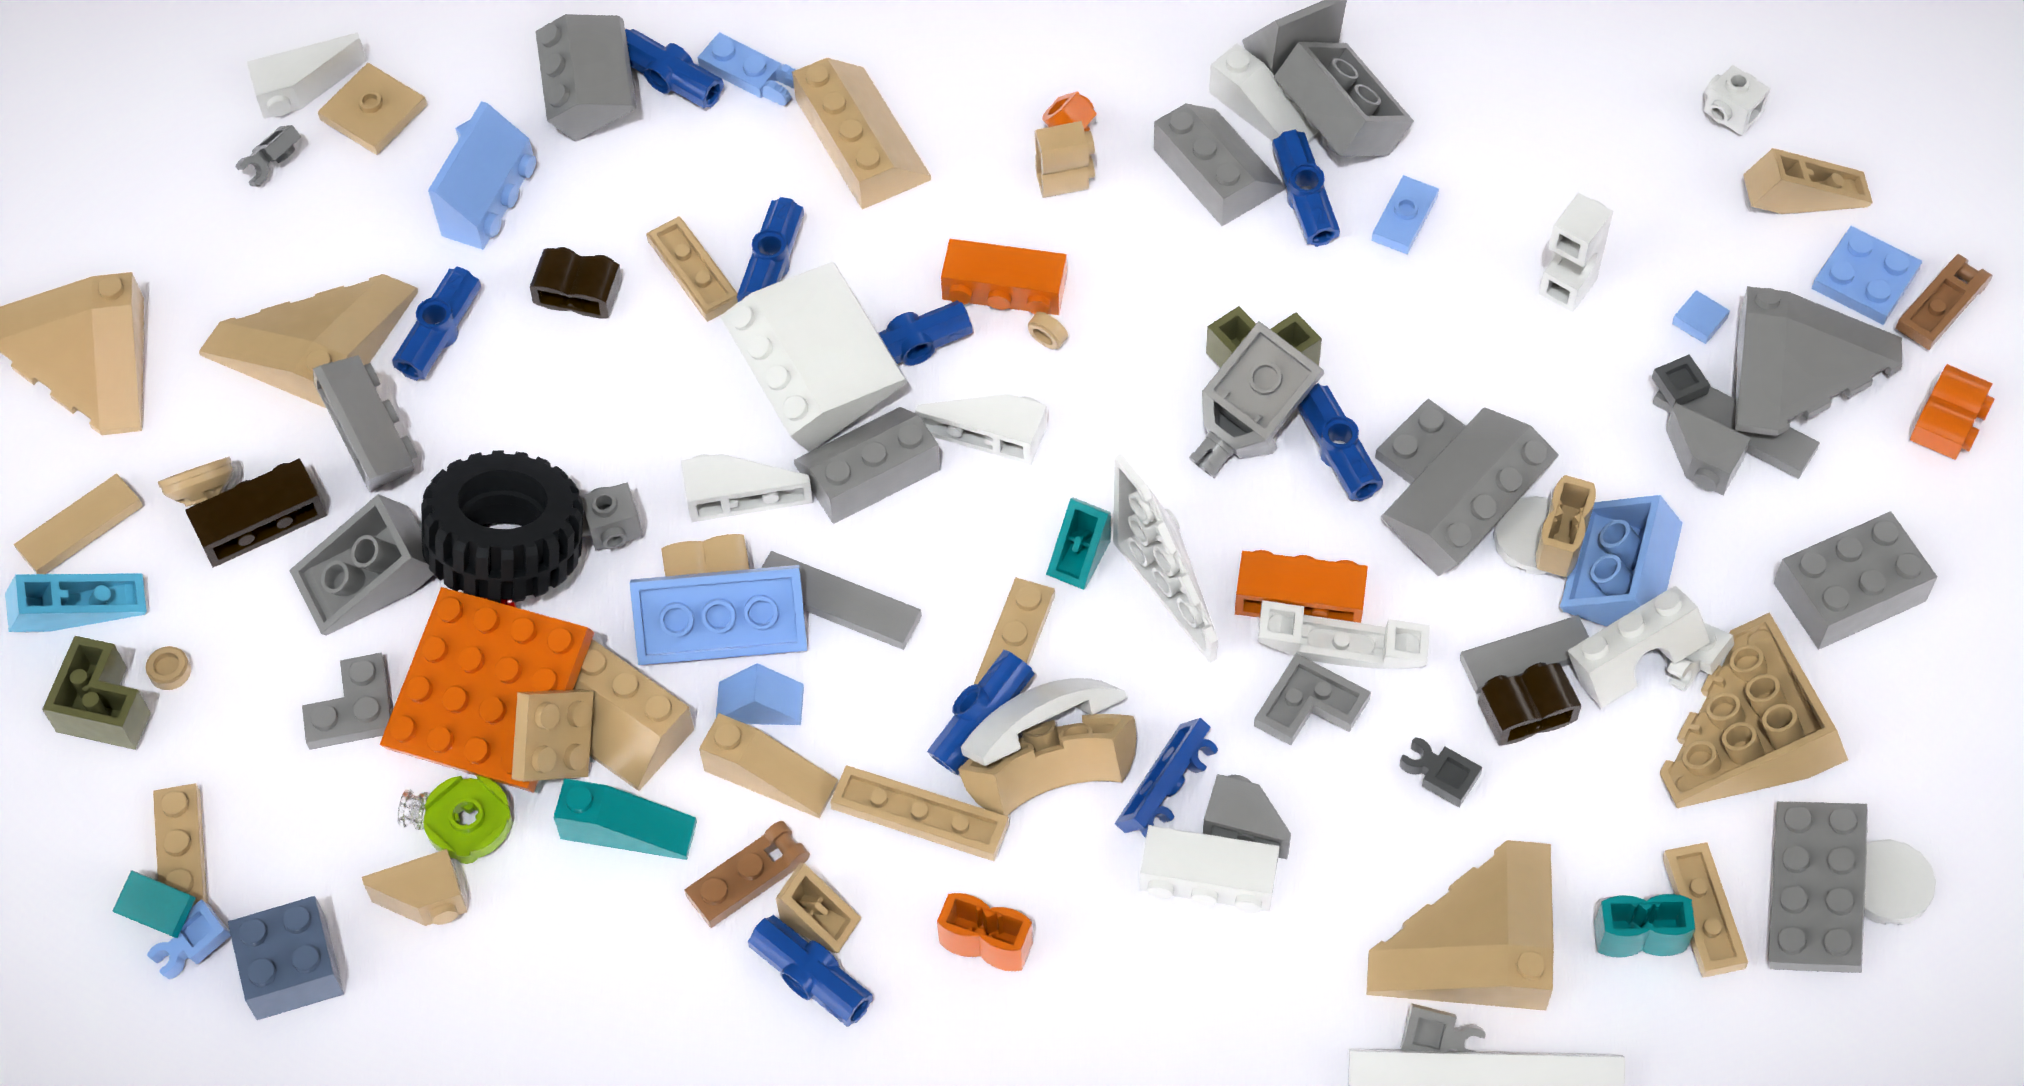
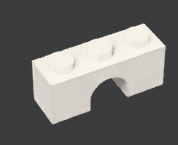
[1539,192,1614,313]
[1567,585,1711,708]

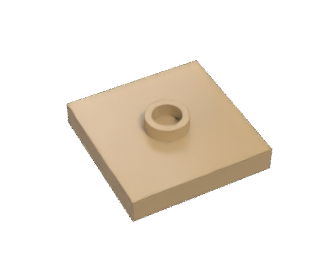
[317,62,427,155]

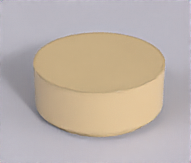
[1027,312,1068,349]
[145,646,191,690]

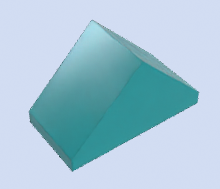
[1046,497,1111,590]
[112,869,196,938]

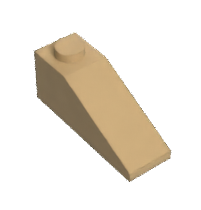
[1743,148,1873,214]
[699,713,838,819]

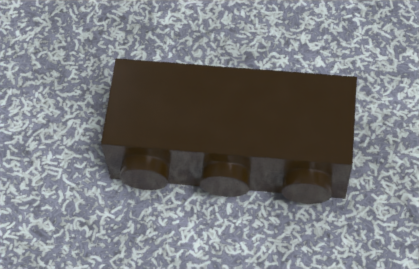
[185,458,327,568]

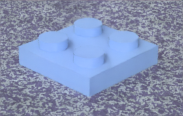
[1811,226,1923,325]

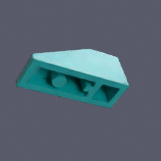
[553,778,697,860]

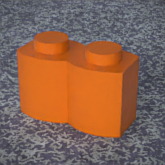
[1910,364,1995,460]
[937,893,1033,972]

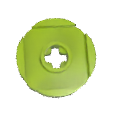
[423,775,513,864]

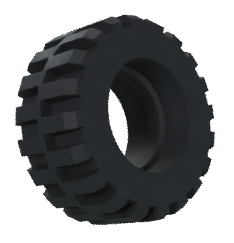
[421,450,583,603]

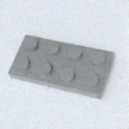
[1769,801,1868,973]

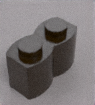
[529,247,622,319]
[1478,662,1582,746]

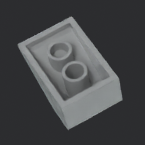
[1242,0,1347,75]
[289,494,434,636]

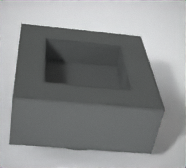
[1652,354,1710,408]

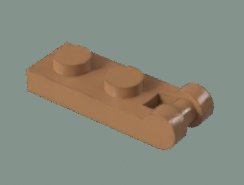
[1895,253,1993,350]
[684,821,810,928]

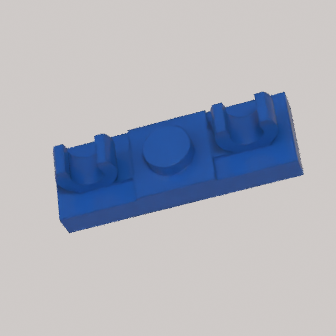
[1114,718,1218,838]

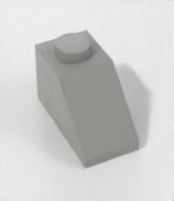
[1666,403,1751,496]
[1203,774,1291,860]

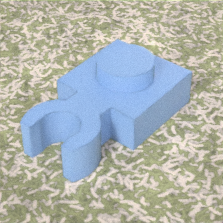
[147,899,231,980]

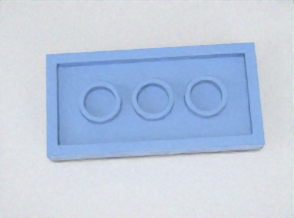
[630,565,807,665]

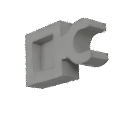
[1400,1003,1486,1052]

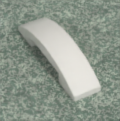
[1258,600,1430,669]
[961,678,1127,766]

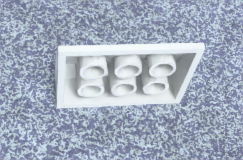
[719,261,908,452]

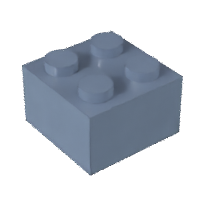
[228,895,344,1021]

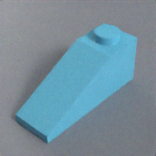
[5,573,147,632]

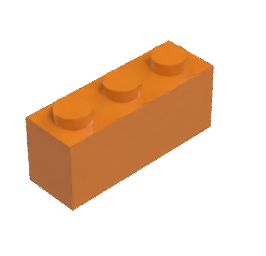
[941,238,1067,315]
[1234,550,1368,623]

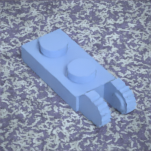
[697,32,796,106]

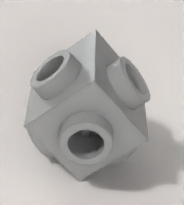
[580,482,643,551]

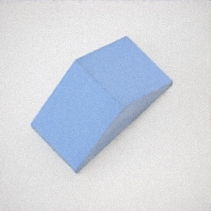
[716,663,804,725]

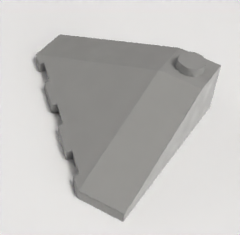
[1735,286,1903,436]

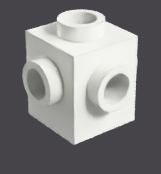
[1704,64,1771,136]

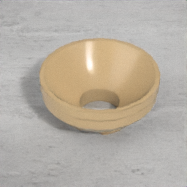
[158,456,234,507]

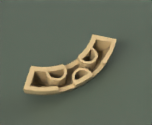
[958,714,1137,816]

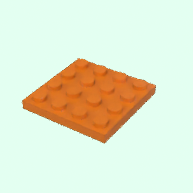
[379,587,595,793]

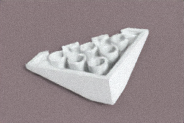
[1113,453,1218,664]

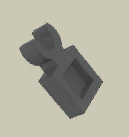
[1399,737,1483,808]

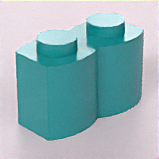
[1594,894,1696,958]

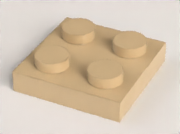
[512,689,594,782]

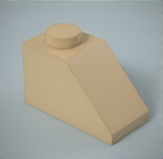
[361,849,468,926]

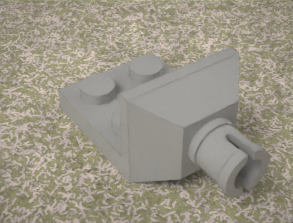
[1189,321,1324,478]

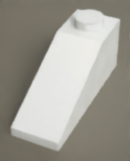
[246,32,367,119]
[1209,43,1320,143]
[915,394,1047,465]
[681,453,813,523]

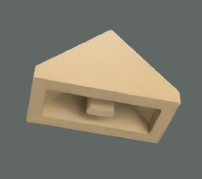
[776,863,861,953]

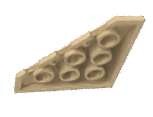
[0,272,144,436]
[198,274,418,409]
[1660,612,1848,809]
[1366,840,1554,1011]

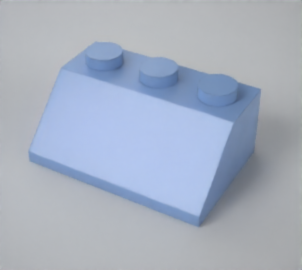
[428,101,536,250]
[1560,495,1683,627]

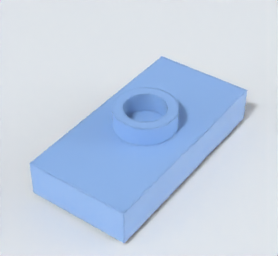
[1371,175,1439,255]

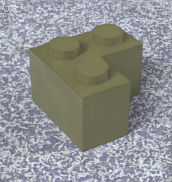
[1206,306,1322,368]
[42,635,151,750]

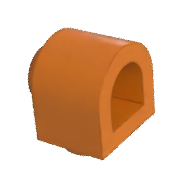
[1042,91,1097,131]

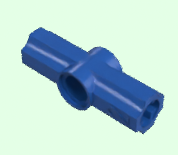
[625,28,724,109]
[1272,129,1340,247]
[737,197,804,302]
[392,266,481,381]
[878,300,973,366]
[1297,383,1383,502]
[926,649,1035,776]
[748,915,873,1027]

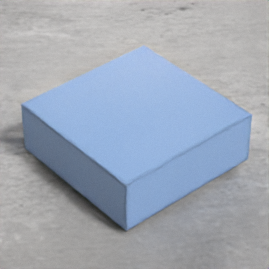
[1672,290,1730,344]

